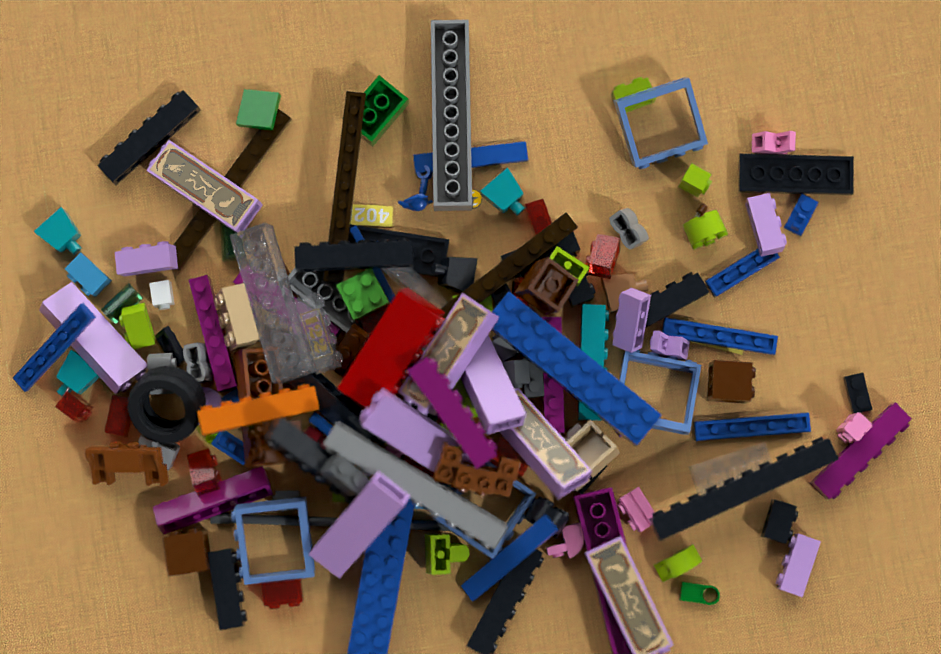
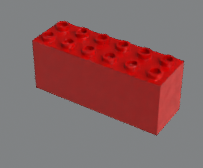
[337,287,446,408]

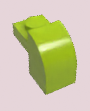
[654,544,703,582]

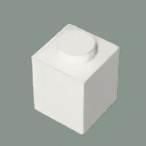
[149,280,175,310]

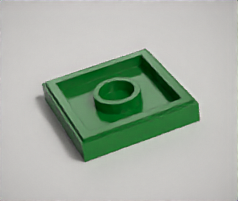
[236,89,281,130]

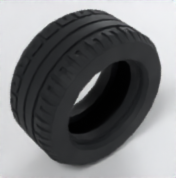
[127,366,206,444]

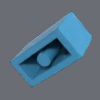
[65,252,112,297]

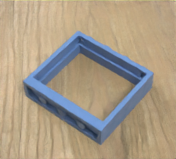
[614,77,708,169]
[619,350,701,435]
[433,461,536,559]
[232,496,315,585]

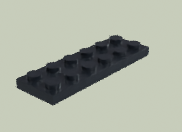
[738,154,854,195]
[349,224,449,277]

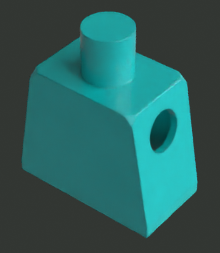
[480,168,525,216]
[34,207,82,255]
[56,350,100,398]

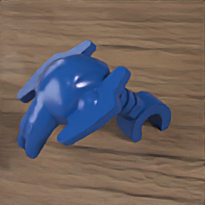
[398,166,433,211]

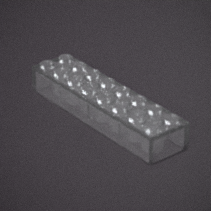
[230,222,316,384]

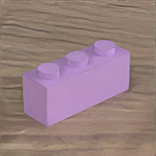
[745,193,787,257]
[115,241,178,277]
[613,288,651,353]
[776,533,821,597]

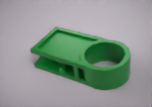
[679,582,720,605]

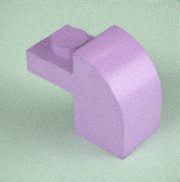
[650,330,690,360]

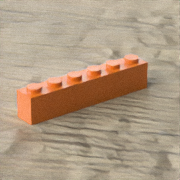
[197,384,319,436]

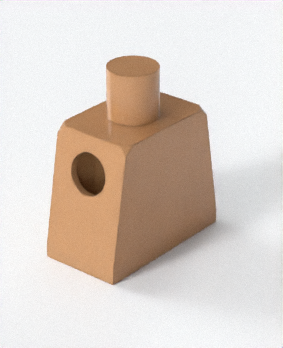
[601,274,648,314]

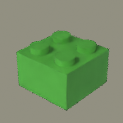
[336,268,389,322]

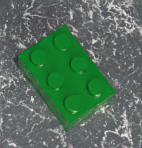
[342,75,409,147]

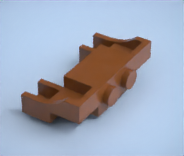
[85,442,169,486]
[433,442,521,497]

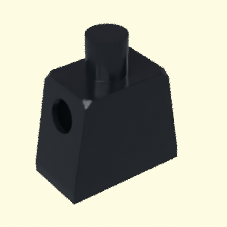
[431,257,477,294]

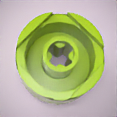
[683,210,728,250]

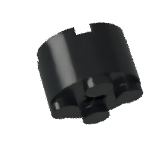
[524,496,570,539]

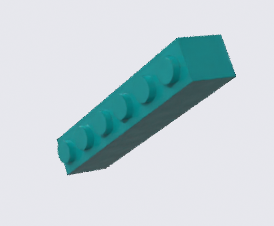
[578,304,609,421]

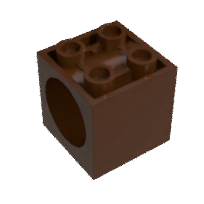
[515,257,579,315]
[707,360,756,404]
[247,421,301,465]
[163,528,211,576]

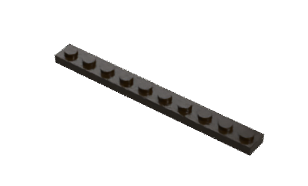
[323,91,366,283]
[174,109,292,271]
[432,212,578,335]

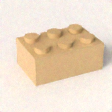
[214,283,259,351]
[567,420,620,492]

